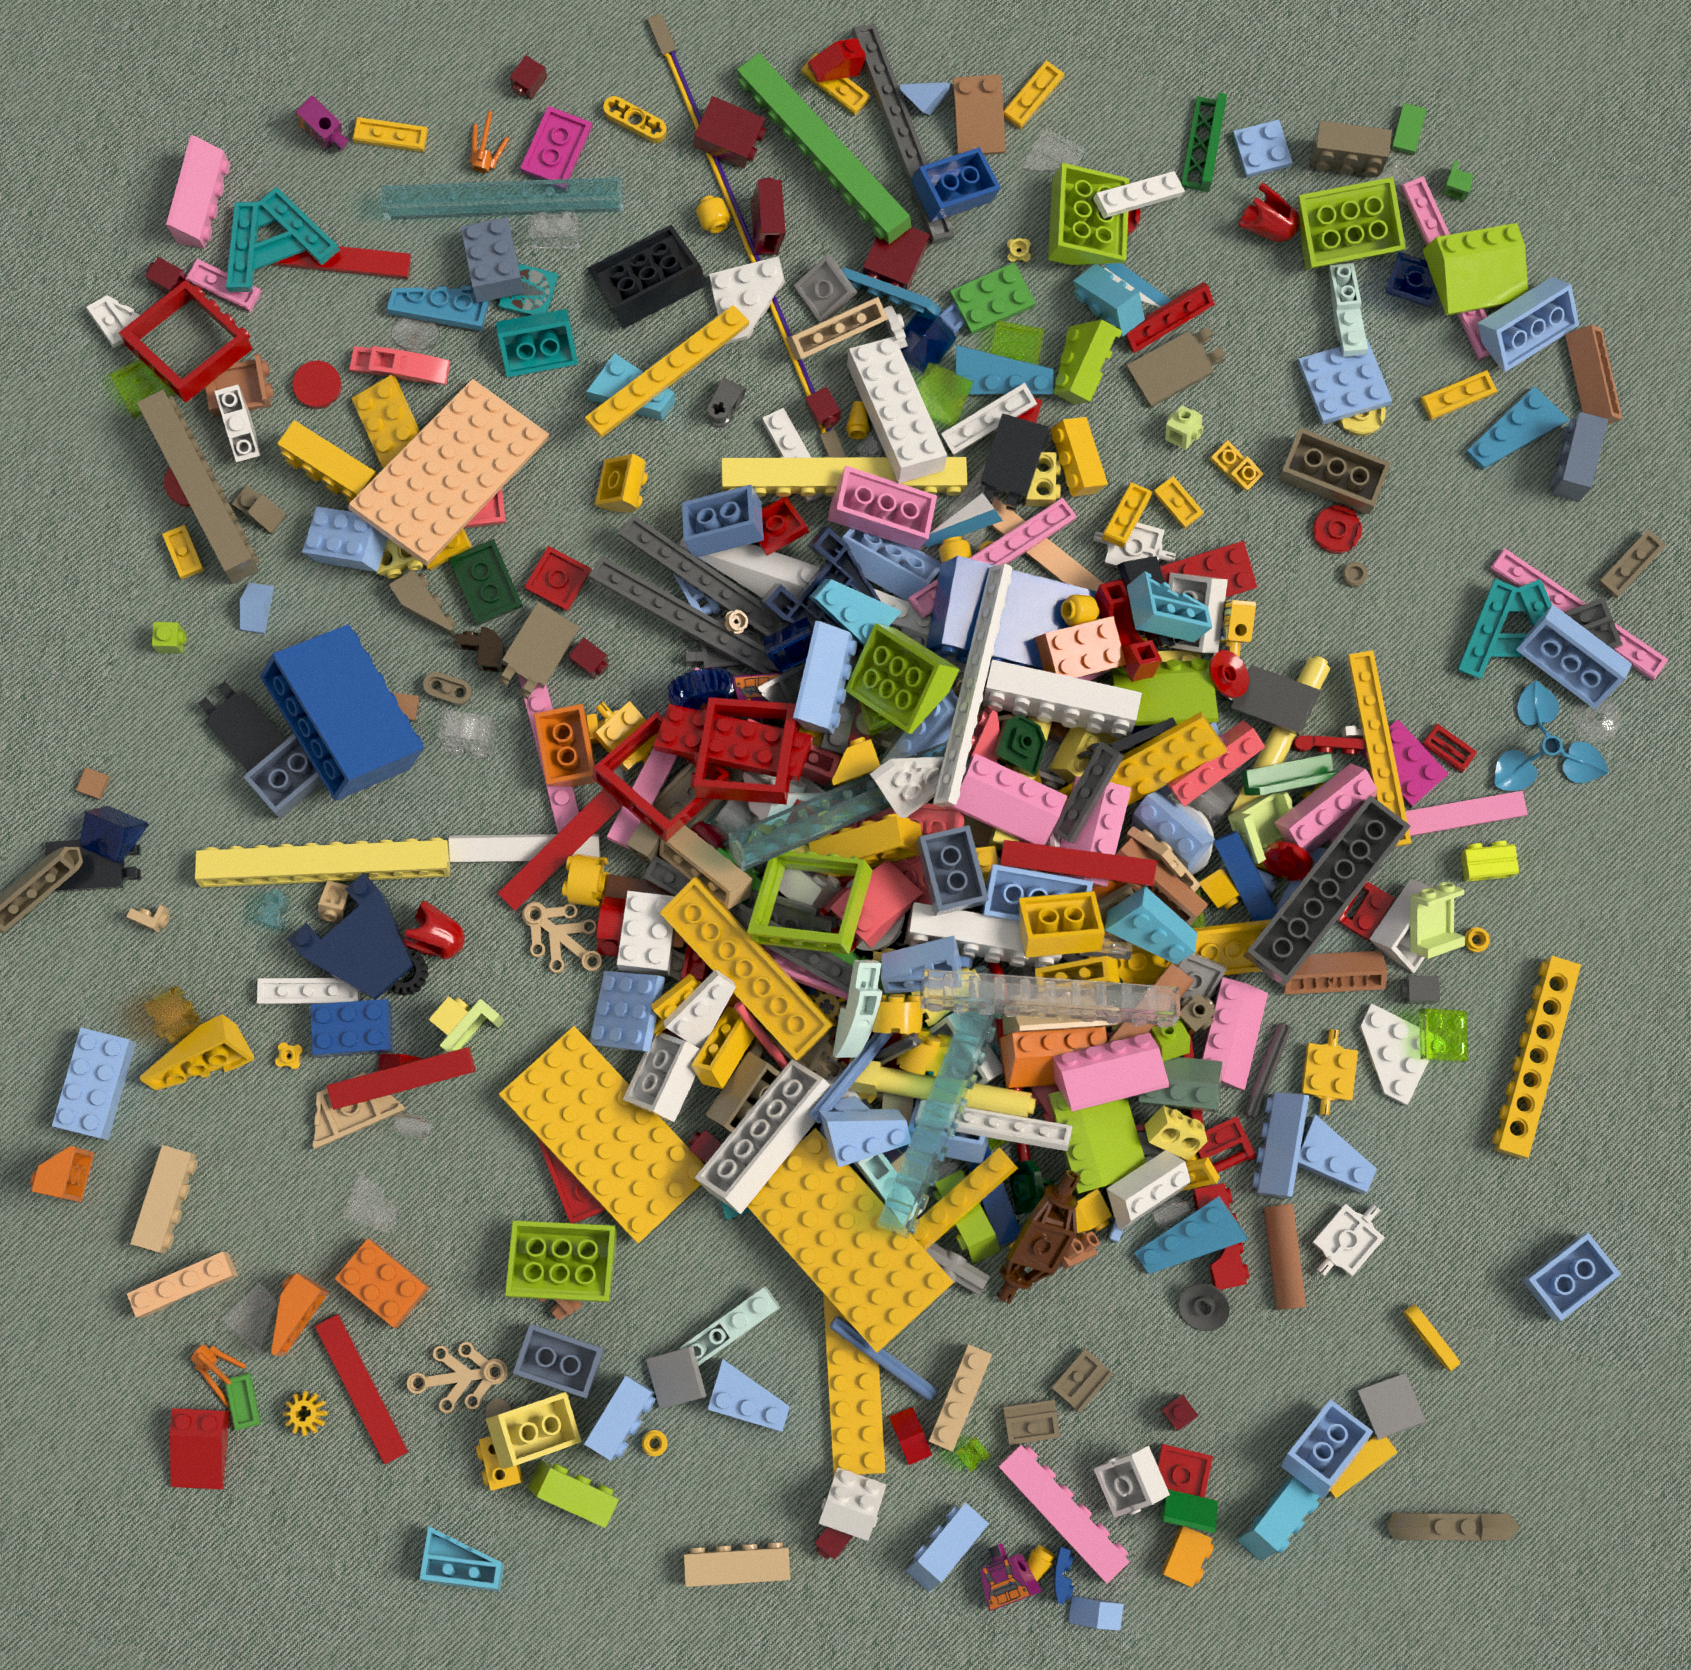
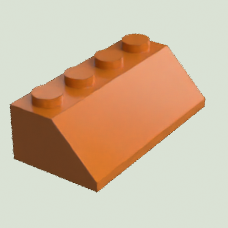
[1000,1027,1108,1089]

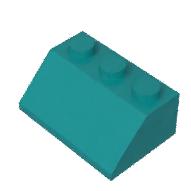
[496,309,578,377]

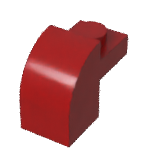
[596,896,626,957]

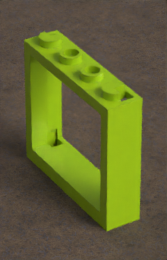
[747,849,873,955]

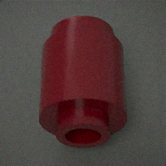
[691,820,725,850]

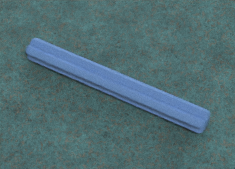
[809,1032,895,1123]
[830,1316,937,1400]

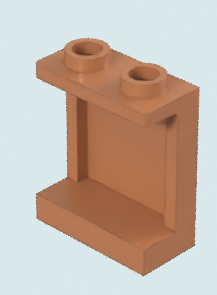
[205,354,274,417]

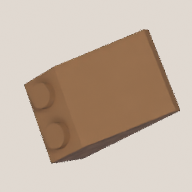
[952,74,1006,155]

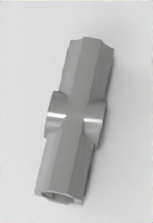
[926,1243,990,1295]

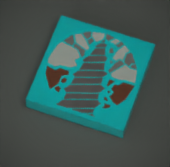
[499,263,559,316]

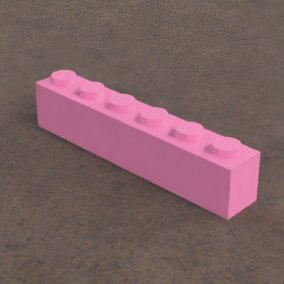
[998,1444,1129,1584]

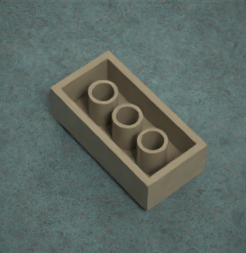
[1278,427,1391,515]

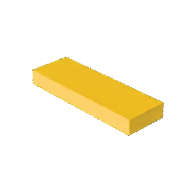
[801,53,870,116]
[1003,60,1065,129]
[352,117,428,153]
[1420,370,1497,421]
[1102,482,1153,548]
[1330,1435,1398,1498]

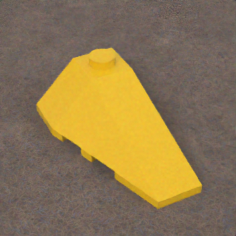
[140,1014,255,1090]
[1008,1188,1112,1249]

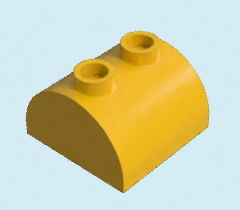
[595,454,648,513]

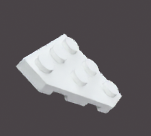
[709,256,785,345]
[870,757,944,818]
[1359,1003,1440,1106]

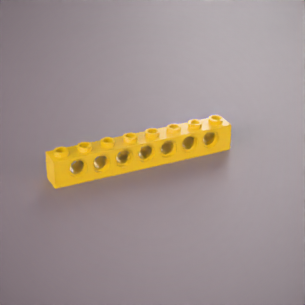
[1492,956,1581,1159]

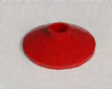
[1209,650,1249,698]

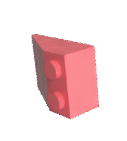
[830,859,924,949]

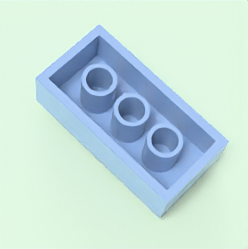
[52,1027,136,1141]

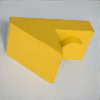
[1181,1154,1220,1191]

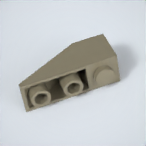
[389,569,456,637]

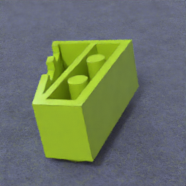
[1053,319,1122,405]
[933,1169,1000,1264]
[527,1459,619,1528]

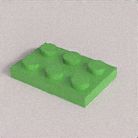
[950,262,1036,335]

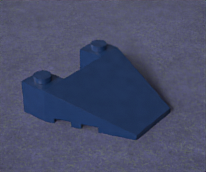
[759,527,881,646]
[287,873,413,1000]

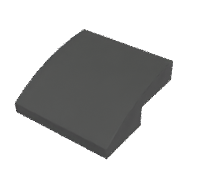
[1564,597,1623,650]

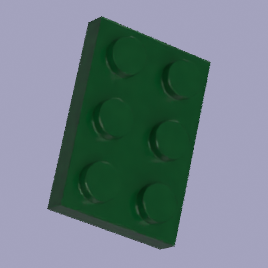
[449,539,523,626]

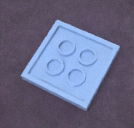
[1298,339,1392,425]
[589,971,665,1052]

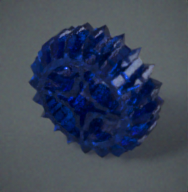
[668,667,735,710]

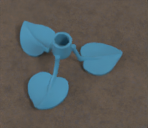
[1494,681,1608,791]

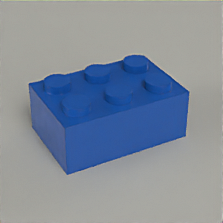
[910,147,1001,222]
[311,999,393,1058]

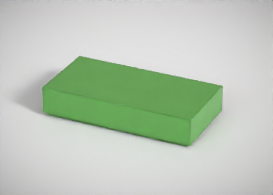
[1391,103,1427,155]
[225,1373,261,1431]

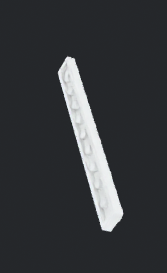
[933,563,1012,807]

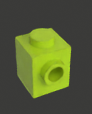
[152,622,187,654]
[1151,1019,1190,1062]

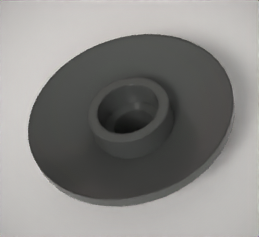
[1179,1283,1230,1331]

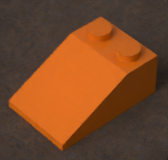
[271,1273,330,1356]

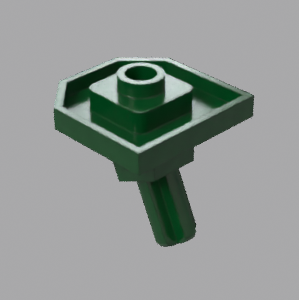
[992,715,1047,777]
[1009,1160,1056,1215]

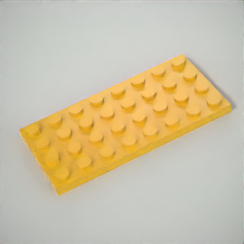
[499,1026,705,1244]
[747,1128,954,1353]

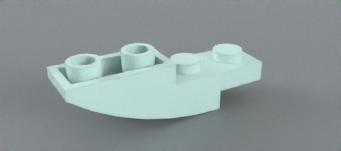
[1329,263,1368,357]
[833,960,882,1058]
[854,1153,923,1226]
[680,1286,780,1366]

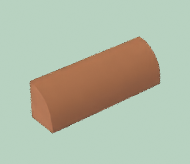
[1565,324,1623,424]
[1116,838,1208,926]
[1284,951,1388,994]
[1107,962,1195,1043]
[1263,1204,1306,1310]

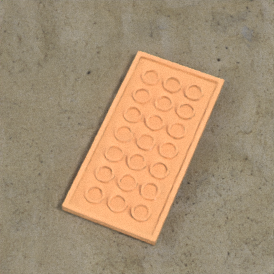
[348,379,549,566]

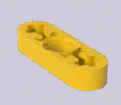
[603,96,667,143]
[1403,1304,1460,1372]

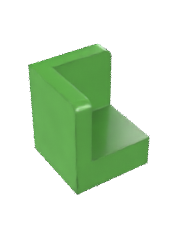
[1442,160,1473,202]

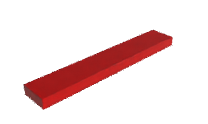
[270,246,411,279]
[498,789,622,911]
[1000,840,1157,887]
[326,1047,476,1110]
[315,1314,409,1465]

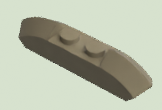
[0,847,83,934]
[1387,1512,1519,1541]

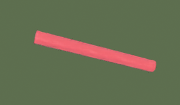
[734,1001,789,1071]

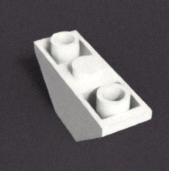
[215,385,260,463]

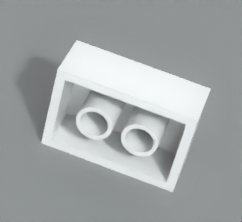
[617,891,675,977]

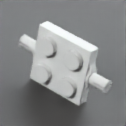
[1093,523,1176,569]
[1311,1204,1385,1276]

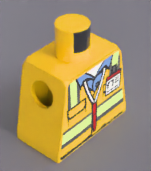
[1220,600,1256,658]

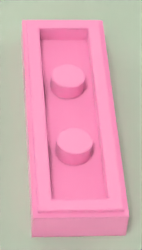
[185,259,262,312]

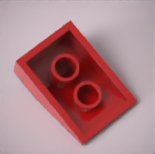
[170,1408,230,1490]

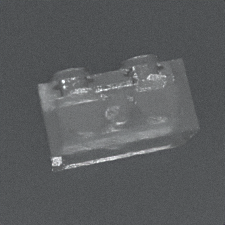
[529,211,580,249]

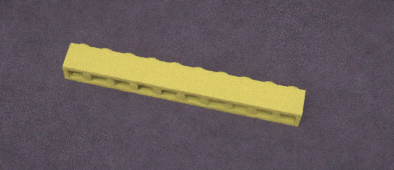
[721,457,967,497]
[195,838,450,888]

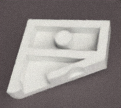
[86,295,140,348]

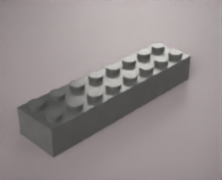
[1243,795,1411,987]

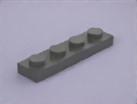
[819,655,860,755]
[1052,742,1124,844]

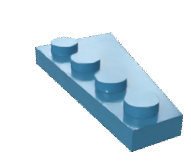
[842,267,942,318]
[387,285,490,331]
[956,344,1054,394]
[1465,386,1569,470]
[1134,1196,1249,1274]

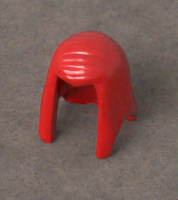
[1238,183,1300,242]
[403,901,465,960]

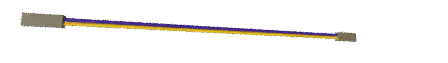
[648,13,846,458]

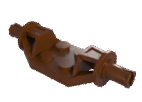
[997,1170,1081,1304]

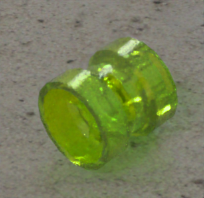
[955,1436,991,1472]

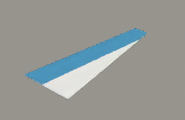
[1104,263,1172,308]
[924,493,1003,548]

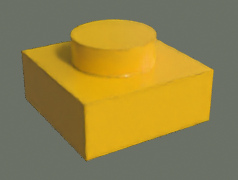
[586,714,603,744]

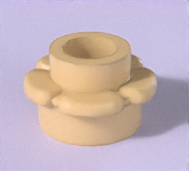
[724,610,748,634]

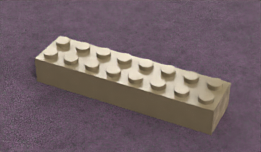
[137,390,260,584]

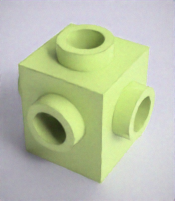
[1165,405,1204,450]

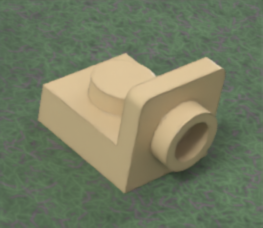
[318,880,350,923]
[126,905,170,933]

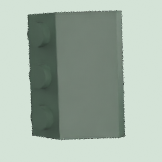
[1139,1057,1223,1113]

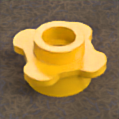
[275,1042,303,1069]

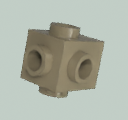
[1173,993,1217,1037]

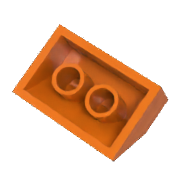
[534,704,596,787]
[30,1146,94,1202]

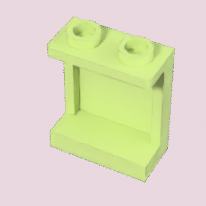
[1228,791,1293,864]
[1410,882,1465,959]
[440,999,505,1054]

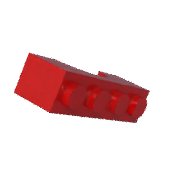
[1095,580,1162,682]
[1191,1183,1249,1290]

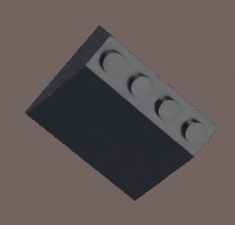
[587,225,707,329]

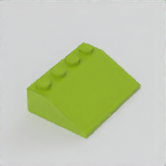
[1048,163,1129,265]
[1298,177,1406,270]
[1423,223,1528,316]
[846,623,960,734]
[1110,658,1219,726]
[1047,1091,1146,1195]
[505,1220,617,1302]

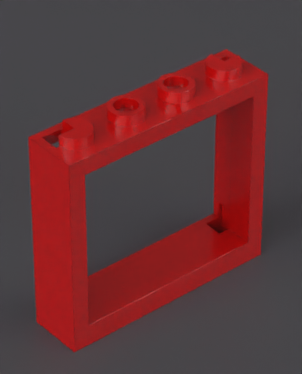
[118,280,253,403]
[690,697,799,805]
[593,712,729,842]

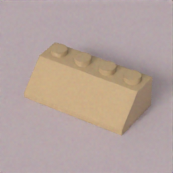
[1001,992,1117,1035]

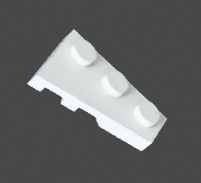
[663,969,736,1049]

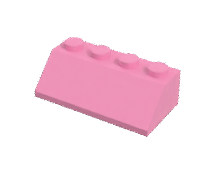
[166,135,230,249]
[828,466,937,550]
[950,753,1067,845]
[1274,763,1377,854]
[1051,776,1131,887]
[1200,977,1268,1091]
[1053,1033,1169,1112]

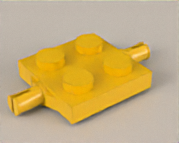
[593,701,657,771]
[651,974,702,1036]
[1301,1029,1358,1116]

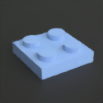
[1232,119,1293,178]

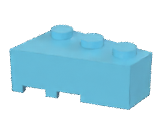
[1073,264,1145,337]
[586,353,676,421]
[1127,571,1212,642]
[809,579,902,648]
[1105,886,1197,964]
[1237,1476,1320,1561]
[420,1526,504,1592]

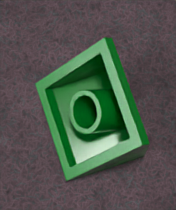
[1158,1489,1218,1533]

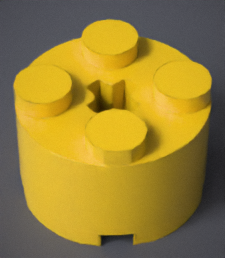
[562,854,609,907]
[872,993,923,1034]
[896,1028,952,1077]

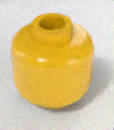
[696,195,731,234]
[939,536,972,564]
[1061,594,1099,626]

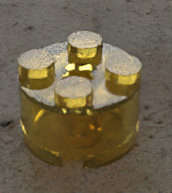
[144,985,202,1044]

